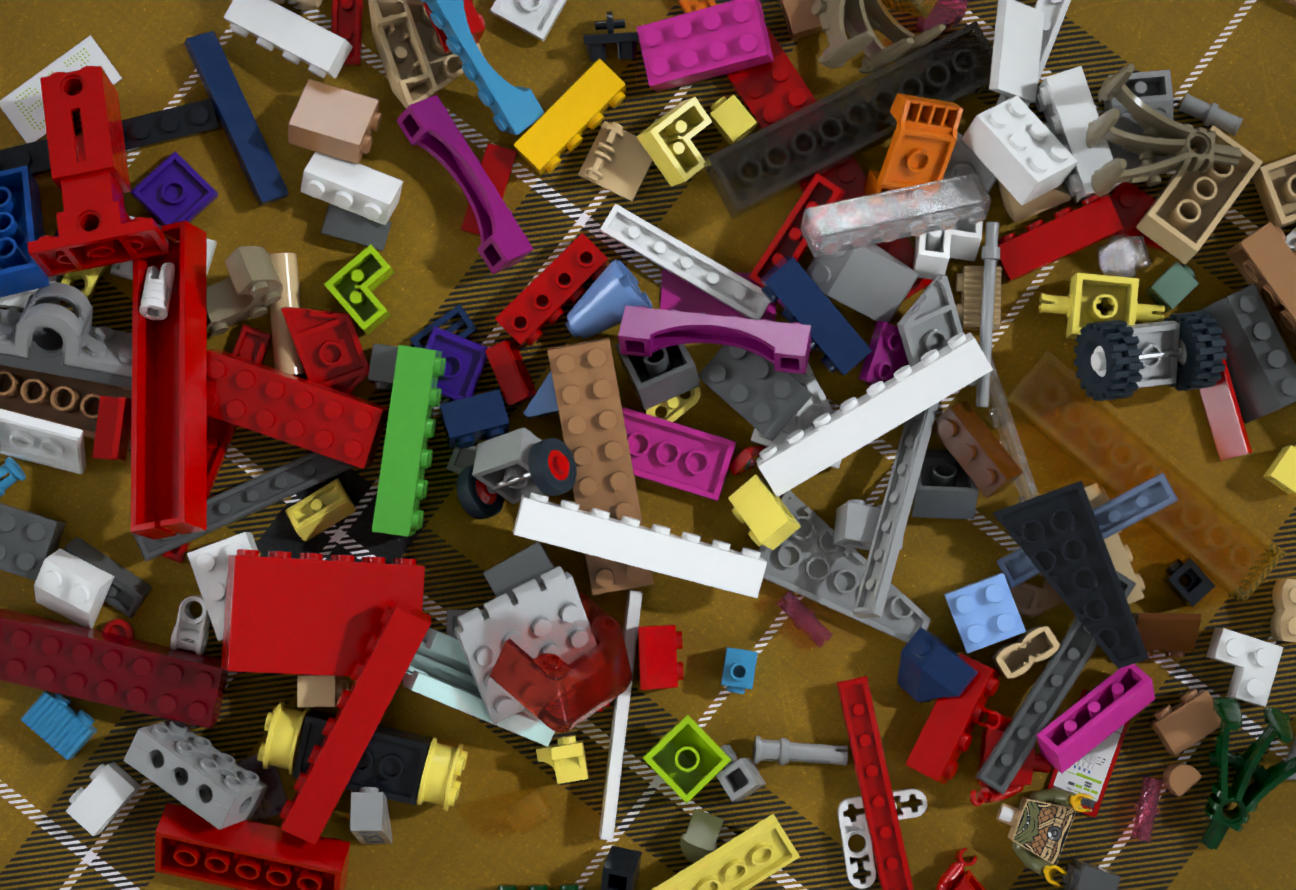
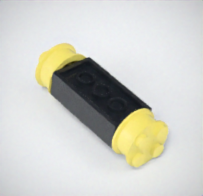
[257,701,468,811]

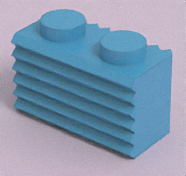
[21,691,97,760]

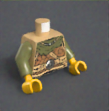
[996,788,1093,887]

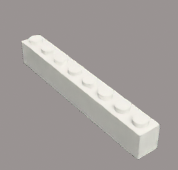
[756,332,993,497]
[513,492,767,598]

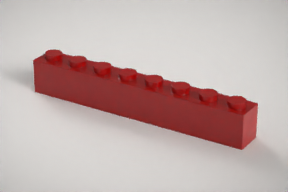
[279,600,431,845]

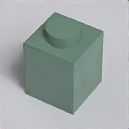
[1145,262,1199,313]

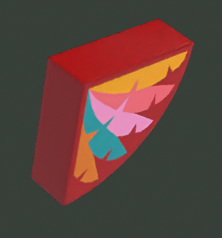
[728,445,766,476]

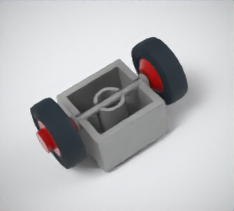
[456,427,577,520]

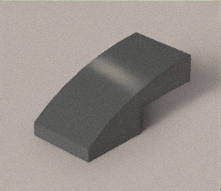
[320,204,392,251]

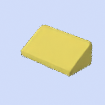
[285,478,356,541]

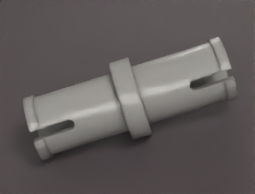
[1178,93,1243,136]

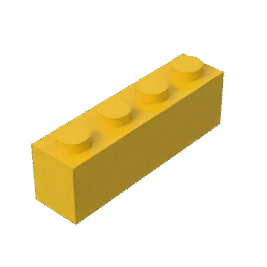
[514,58,626,175]

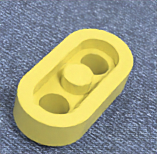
[646,387,701,422]

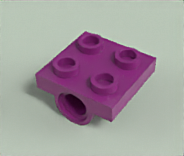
[859,321,909,386]

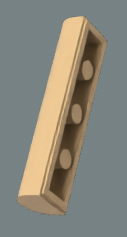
[269,253,307,376]

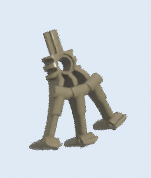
[811,0,946,74]
[1086,63,1242,197]

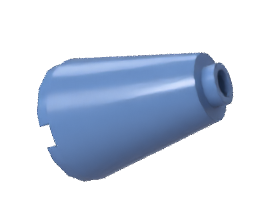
[565,259,653,339]

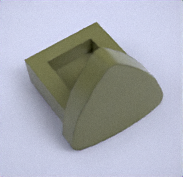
[680,809,724,863]

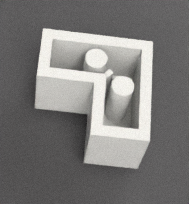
[913,206,983,280]
[1206,628,1284,707]

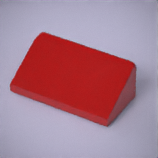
[485,340,537,405]

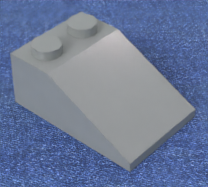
[806,224,920,323]

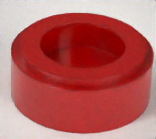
[103,619,135,639]

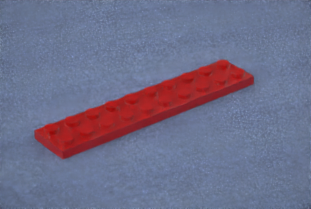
[725,27,933,301]

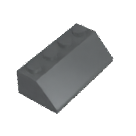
[1198,283,1296,424]

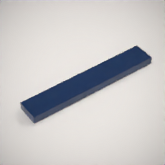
[184,31,289,206]

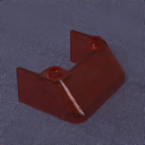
[490,593,632,733]

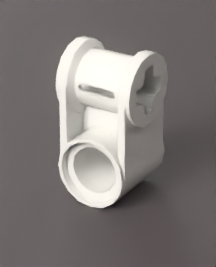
[170,595,211,656]

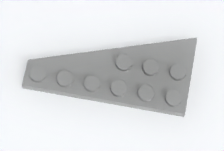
[758,490,931,643]

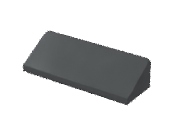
[64,537,152,618]

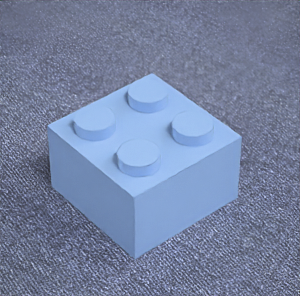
[944,572,1026,653]

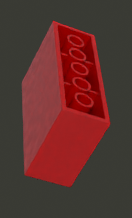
[221,549,425,676]

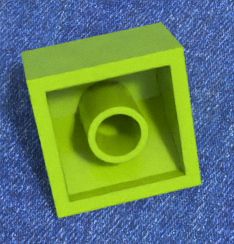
[643,714,731,804]

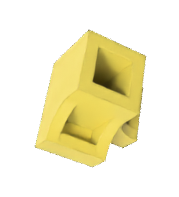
[536,736,589,784]

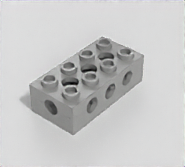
[123,720,268,830]

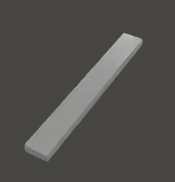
[853,402,939,618]

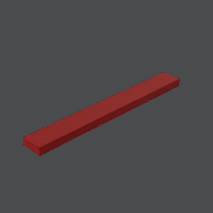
[161,324,272,563]
[836,676,914,890]

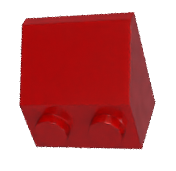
[638,625,684,690]

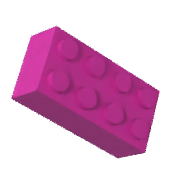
[636,0,774,92]

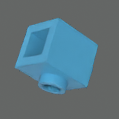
[721,647,758,694]

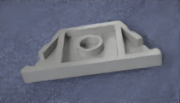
[897,274,977,386]

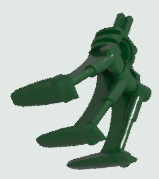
[1200,697,1296,850]

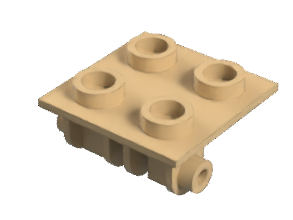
[578,121,653,202]

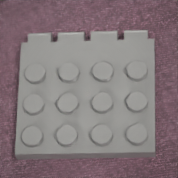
[454,566,605,725]

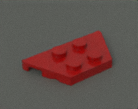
[281,306,370,394]

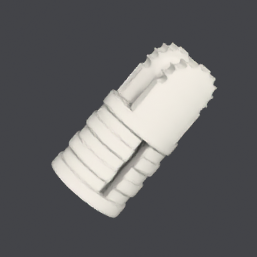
[139,262,176,320]

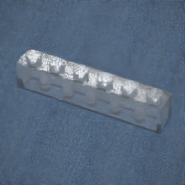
[801,173,991,257]

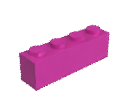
[1036,664,1155,774]

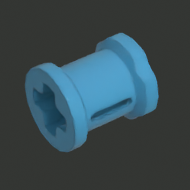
[0,457,26,497]

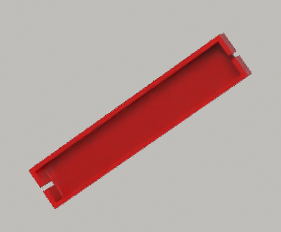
[130,220,207,540]

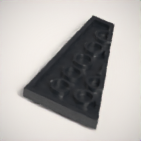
[993,480,1149,669]

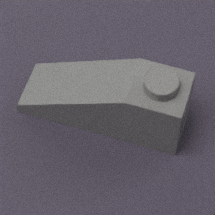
[350,787,393,844]

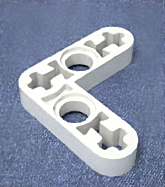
[837,788,927,889]

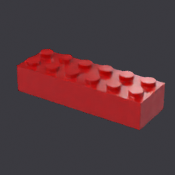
[207,349,389,469]
[155,803,351,890]

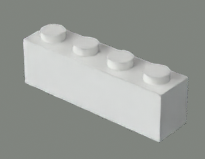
[223,0,353,79]

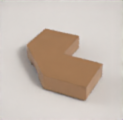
[1009,577,1065,617]

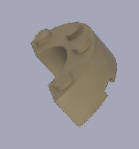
[207,246,283,336]

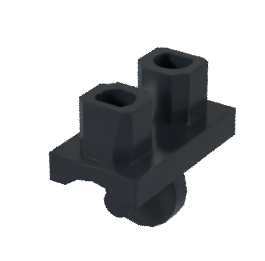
[583,11,639,61]

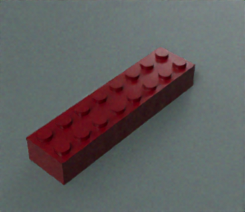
[0,608,229,728]

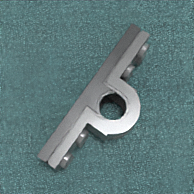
[0,283,132,389]

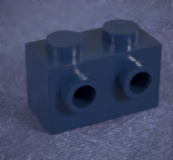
[439,389,510,449]

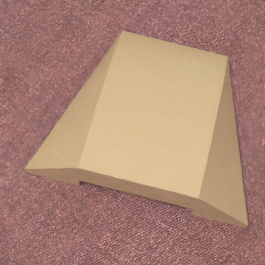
[368,0,483,108]

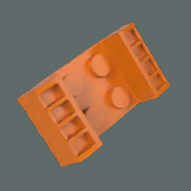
[864,93,963,212]

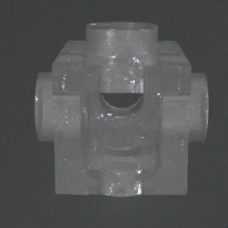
[1097,234,1152,278]

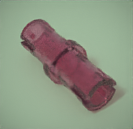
[776,590,833,648]
[1130,776,1163,842]

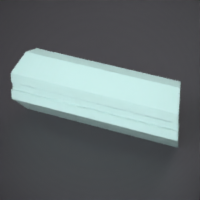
[402,628,574,747]

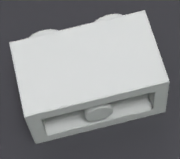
[66,762,142,836]

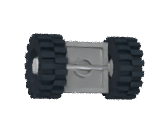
[1074,311,1227,401]

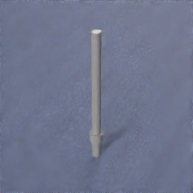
[976,222,1001,408]

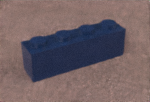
[759,255,872,375]

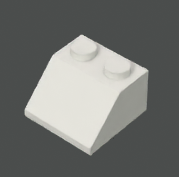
[34,549,115,629]

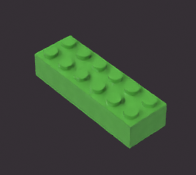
[372,345,446,537]

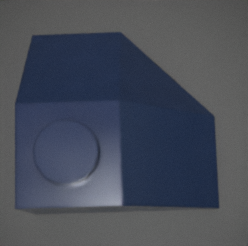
[897,627,978,703]

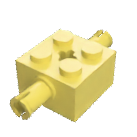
[1038,273,1165,339]

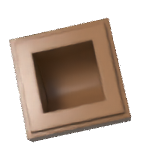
[1163,762,1202,797]

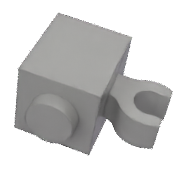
[716,745,766,802]

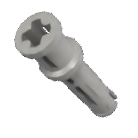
[753,736,848,766]

